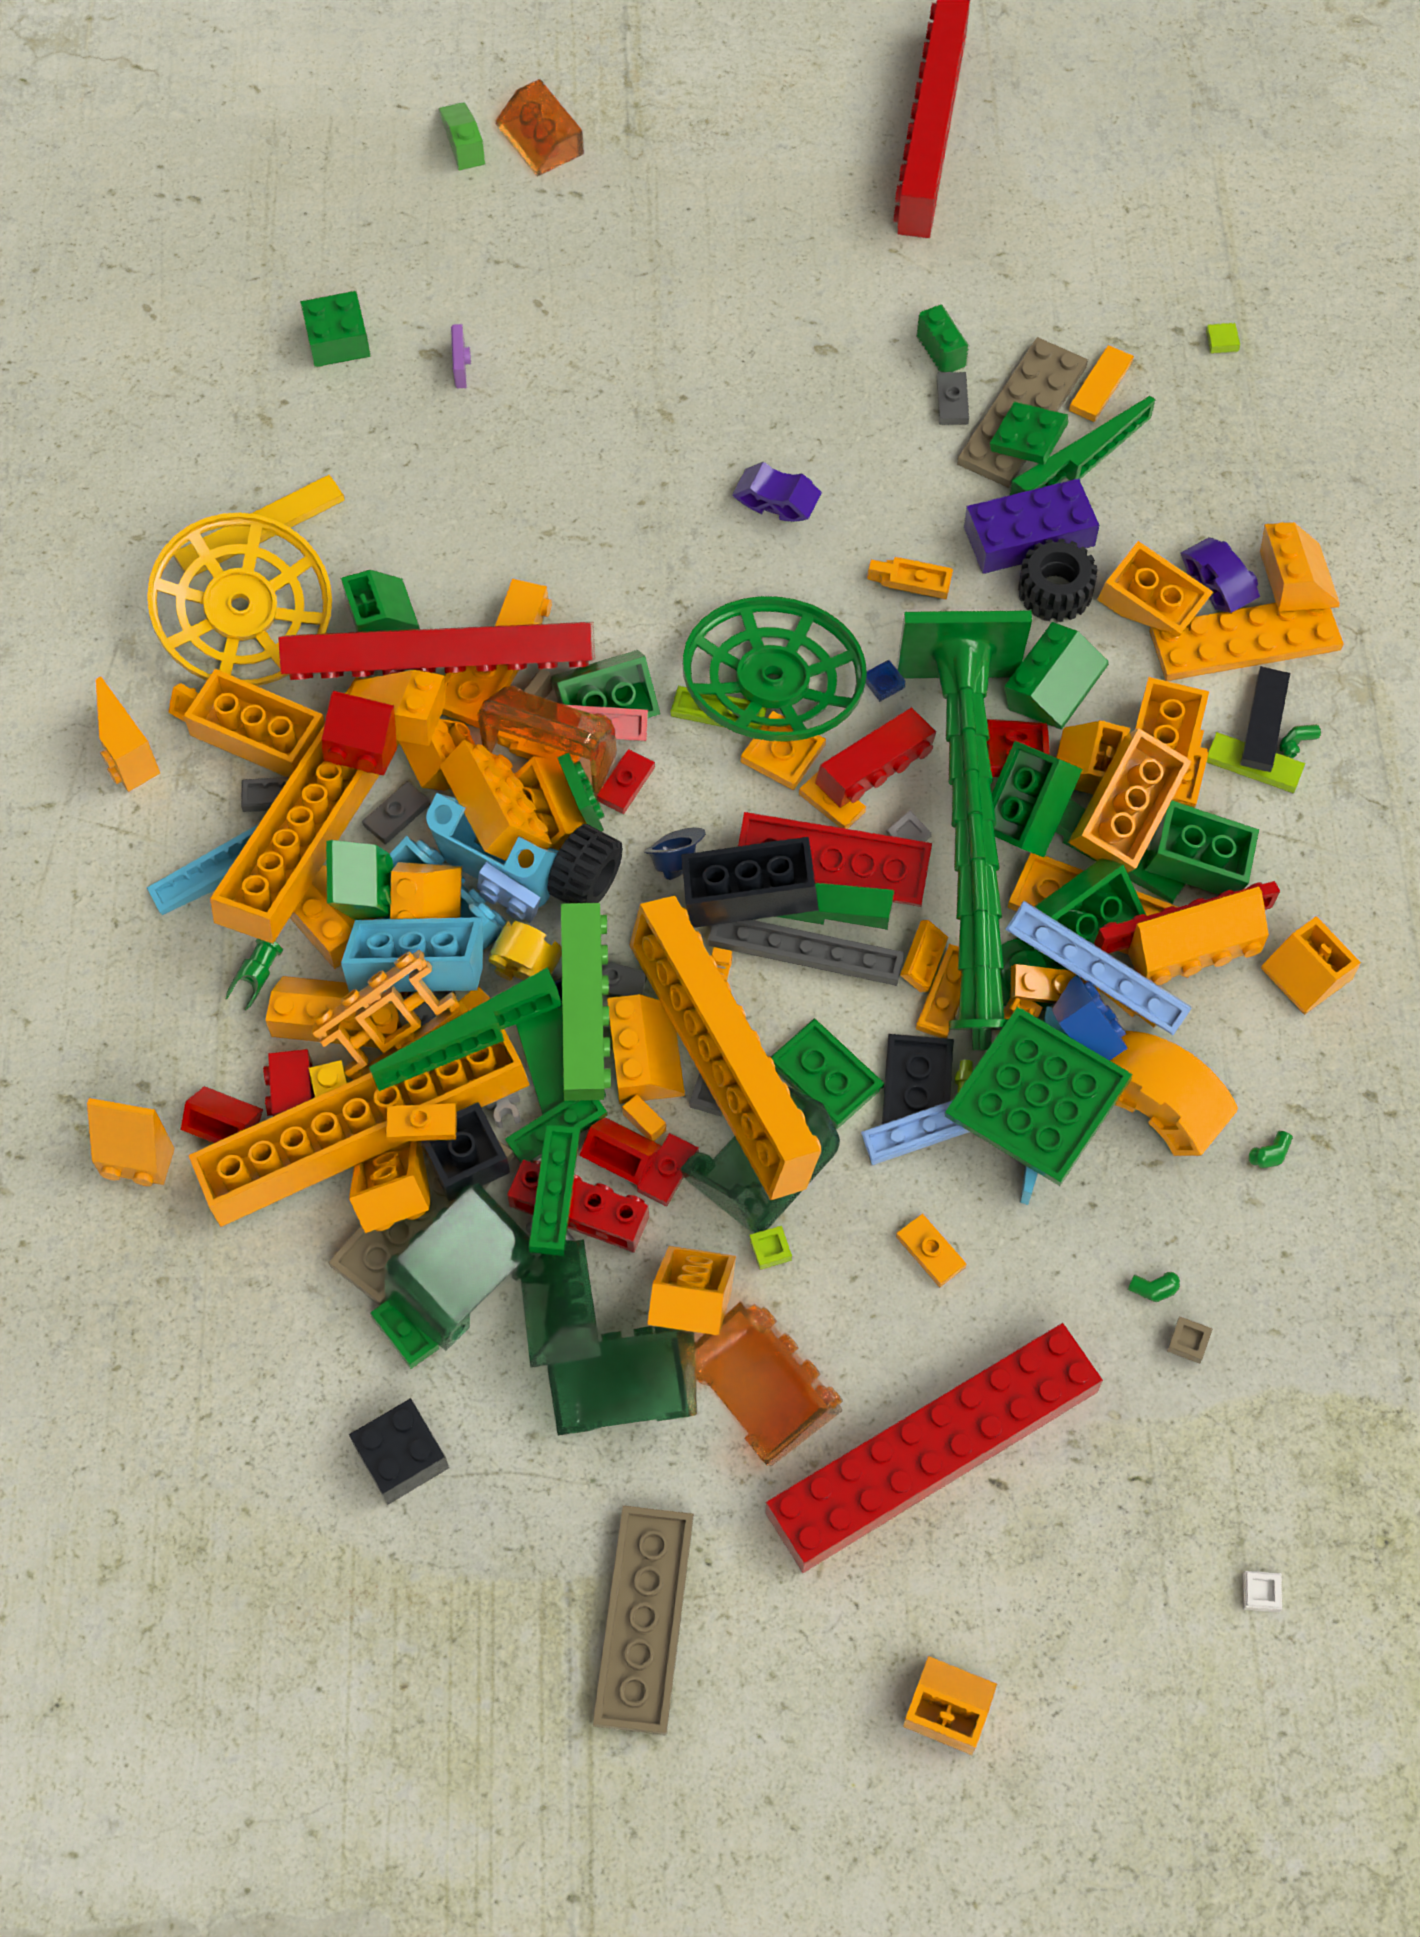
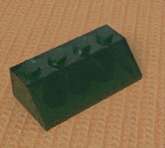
[520,1239,601,1368]

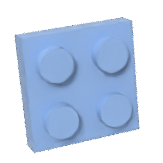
[477,862,541,923]

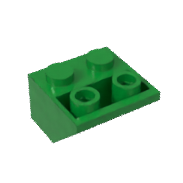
[341,570,420,632]

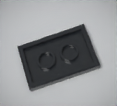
[882,1034,954,1124]

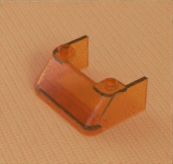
[477,686,617,793]

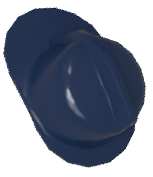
[644,827,706,880]

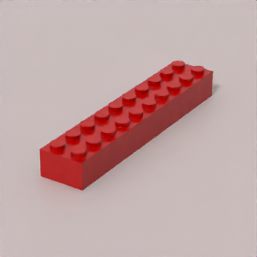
[893,0,970,239]
[278,622,595,680]
[765,1323,1103,1573]

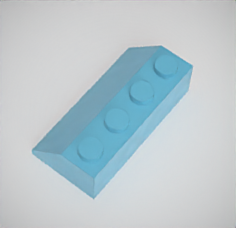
[341,917,483,992]

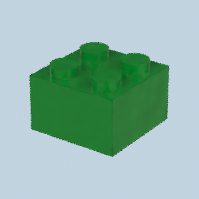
[300,291,371,367]

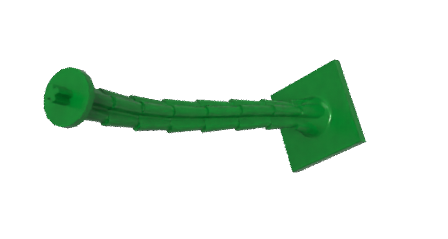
[896,610,1032,1051]

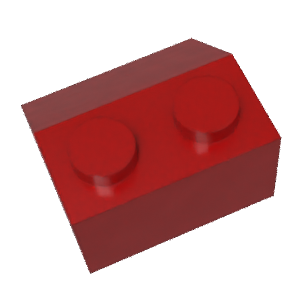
[322,690,397,776]

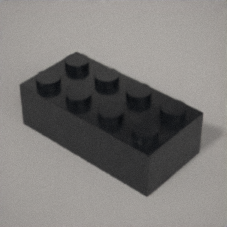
[681,836,819,928]

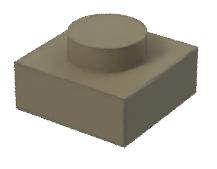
[1167,1316,1213,1364]

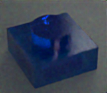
[865,660,906,702]

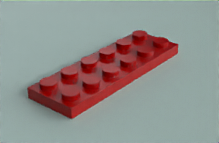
[738,812,932,907]

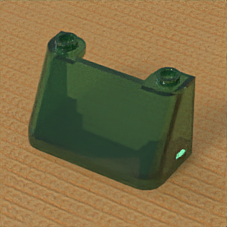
[680,1086,840,1233]

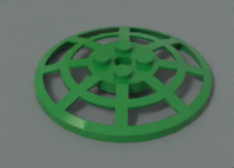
[682,596,867,742]

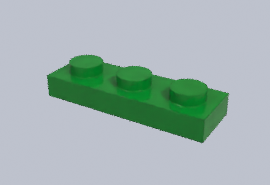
[505,1100,608,1164]

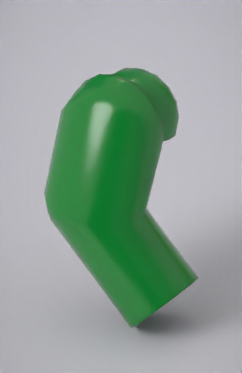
[1279,724,1321,758]
[1249,1131,1293,1168]

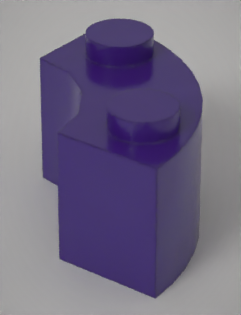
[732,462,822,522]
[1180,537,1260,613]

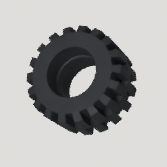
[1018,539,1098,622]
[547,824,623,904]

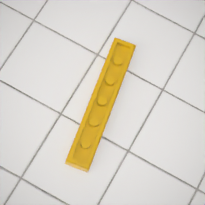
[174,474,345,576]

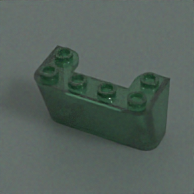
[385,1183,540,1351]
[545,1326,698,1436]

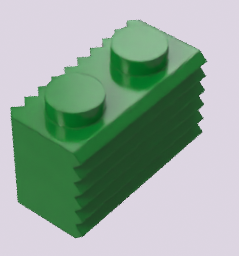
[916,304,969,372]

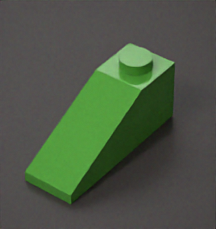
[439,102,486,171]

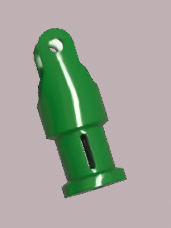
[225,938,283,1011]

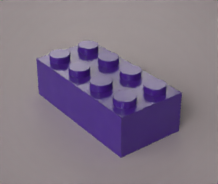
[964,478,1100,574]

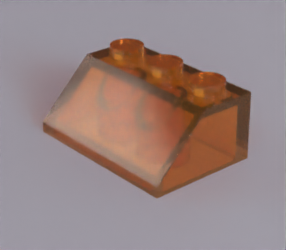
[495,79,584,177]

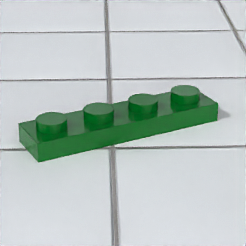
[529,1125,580,1256]

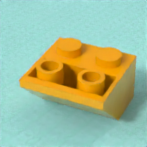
[399,719,475,791]
[1056,720,1130,794]
[1261,916,1361,1015]
[902,1656,997,1755]

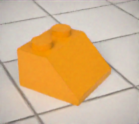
[390,862,462,919]

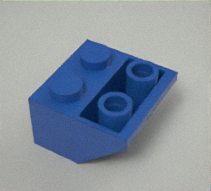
[1052,975,1127,1060]

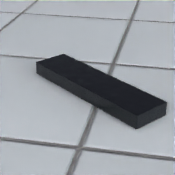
[1240,666,1290,772]

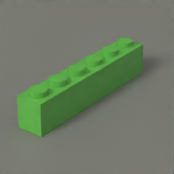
[561,903,611,1101]

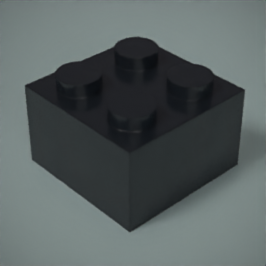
[420,1102,510,1202]
[349,1398,449,1505]

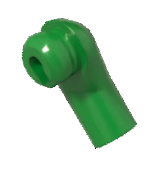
[1128,1272,1180,1302]

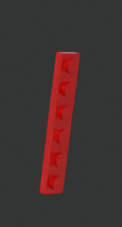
[1094,881,1280,954]

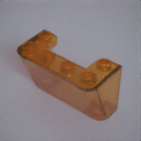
[679,1301,843,1466]

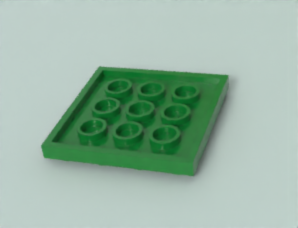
[945,1006,1133,1186]

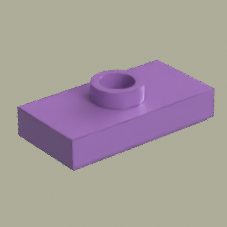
[451,324,471,389]

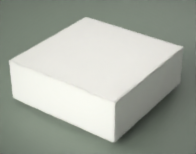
[1243,1571,1282,1612]

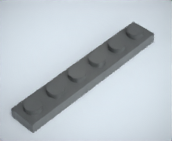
[708,920,904,986]

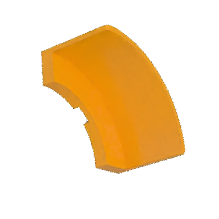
[1110,1031,1238,1156]

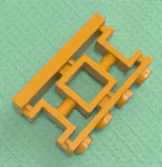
[312,949,468,1080]

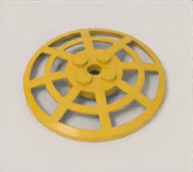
[147,512,332,686]

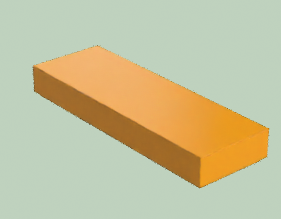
[1069,345,1134,422]
[916,943,961,1038]

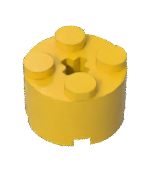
[488,921,562,981]

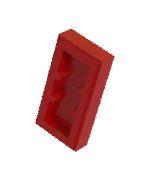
[597,749,655,814]
[637,1133,699,1207]

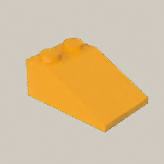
[1097,541,1213,637]
[350,670,446,746]
[95,676,160,792]
[87,1098,175,1186]
[349,1141,431,1233]

